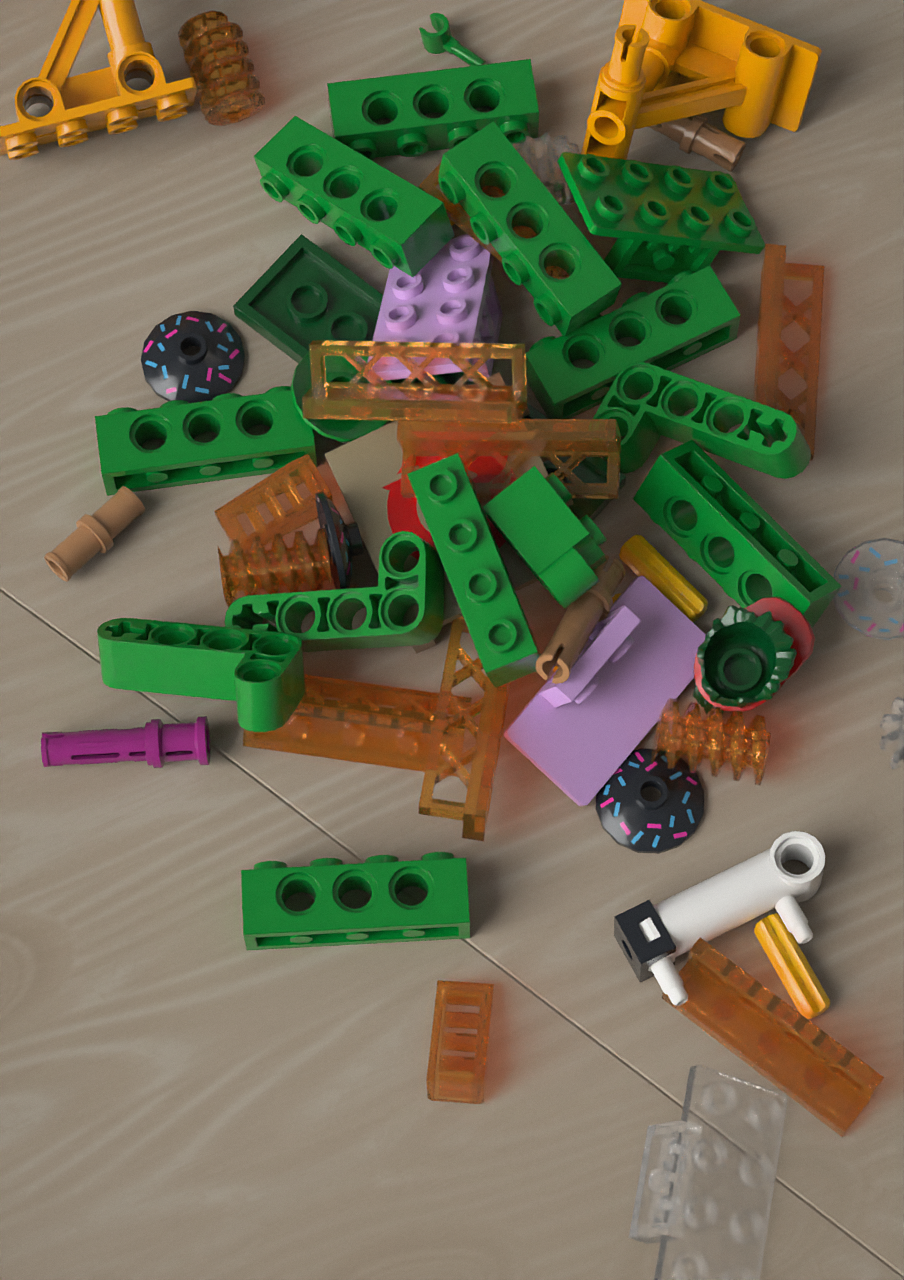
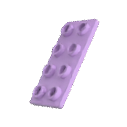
[365,234,503,382]
[504,576,706,806]

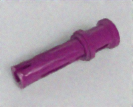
[41,716,211,768]

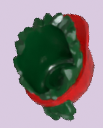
[693,597,815,720]

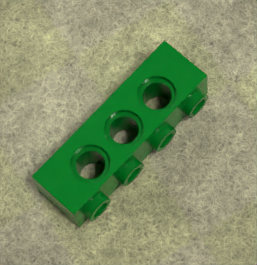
[327,59,539,160]
[253,116,455,277]
[438,121,622,337]
[524,265,741,425]
[95,386,317,496]
[633,440,842,628]
[407,453,541,688]
[241,852,470,951]

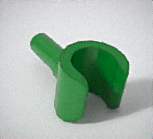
[419,13,486,66]

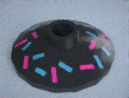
[141,311,245,403]
[316,491,364,589]
[595,748,704,854]

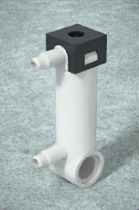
[614,831,825,1006]

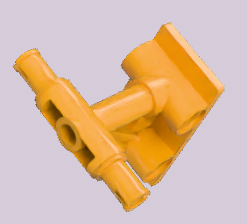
[0,0,197,160]
[581,0,822,160]

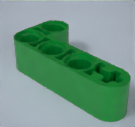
[589,362,811,479]
[224,531,444,652]
[97,618,306,732]

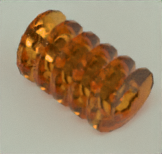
[178,10,266,126]
[218,528,332,608]
[651,698,771,786]

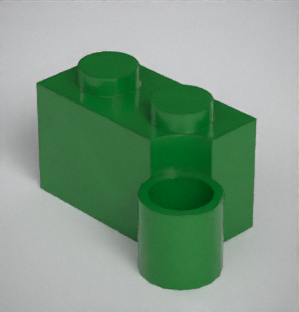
[483,466,607,609]

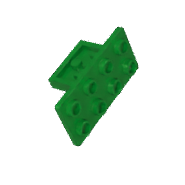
[557,152,766,283]

